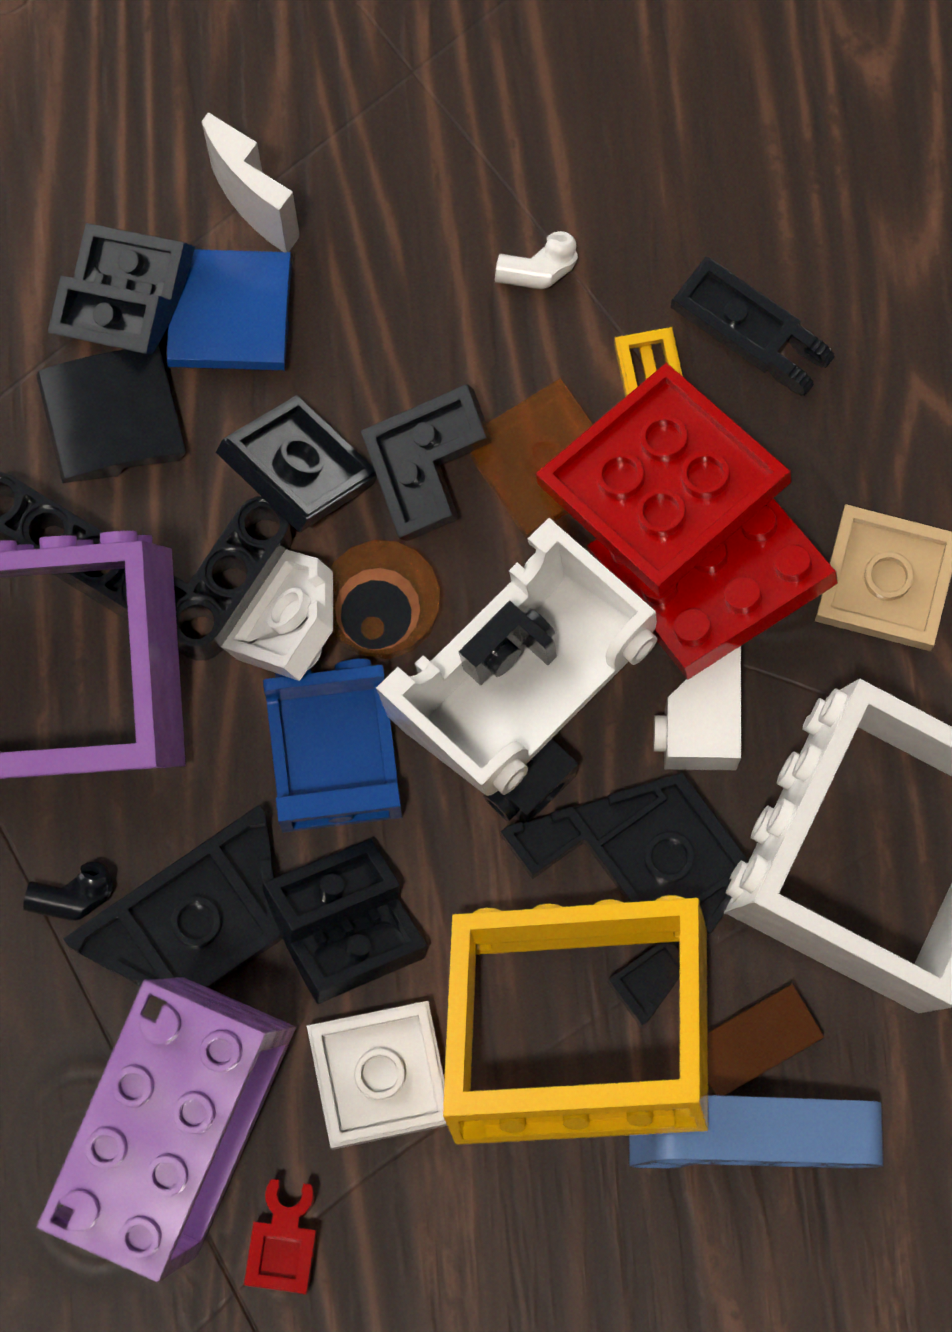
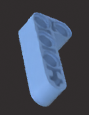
[629,1095,884,1168]

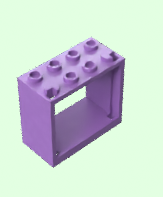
[0,531,186,779]
[36,977,296,1282]

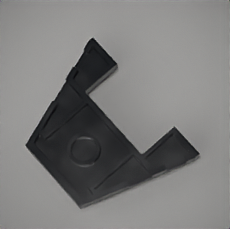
[500,773,749,1028]

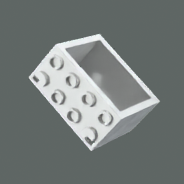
[724,679,952,1013]

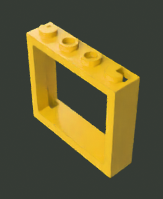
[443,895,708,1145]

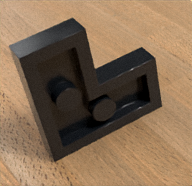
[361,384,493,542]

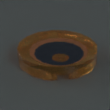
[330,540,440,659]

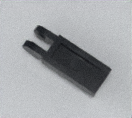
[671,257,835,396]

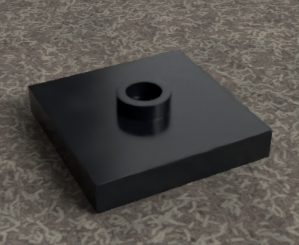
[215,395,377,533]

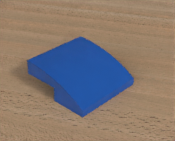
[167,249,292,370]

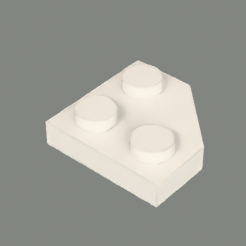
[221,550,333,681]

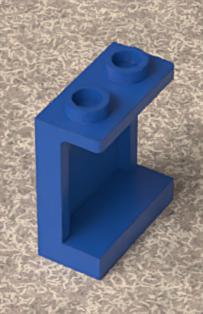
[263,659,402,833]

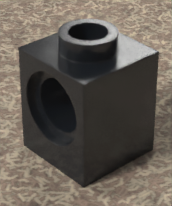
[483,739,578,823]

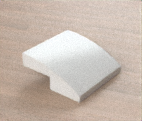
[202,112,300,252]

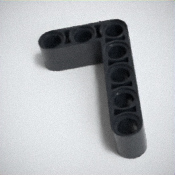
[0,472,292,661]

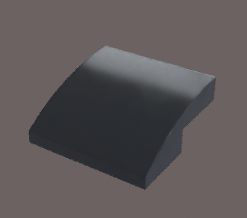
[48,223,195,355]
[36,345,186,483]
[263,839,427,1005]

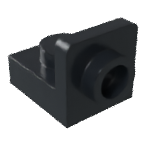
[458,600,557,685]

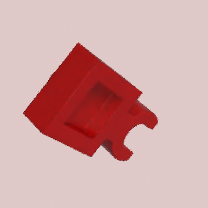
[244,1179,317,1295]

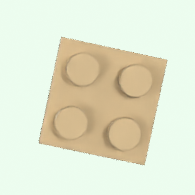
[815,504,952,652]

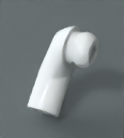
[495,231,578,289]

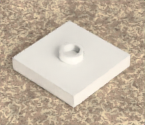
[307,1001,447,1150]

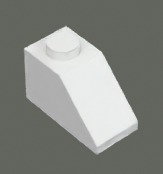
[653,646,741,770]

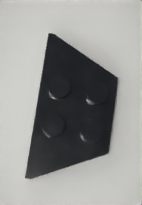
[63,805,283,1002]

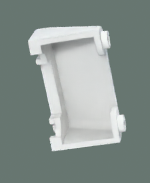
[376,518,657,796]

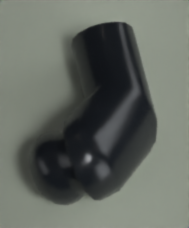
[23,861,113,921]

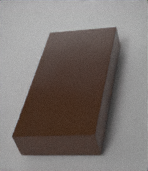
[708,984,824,1096]

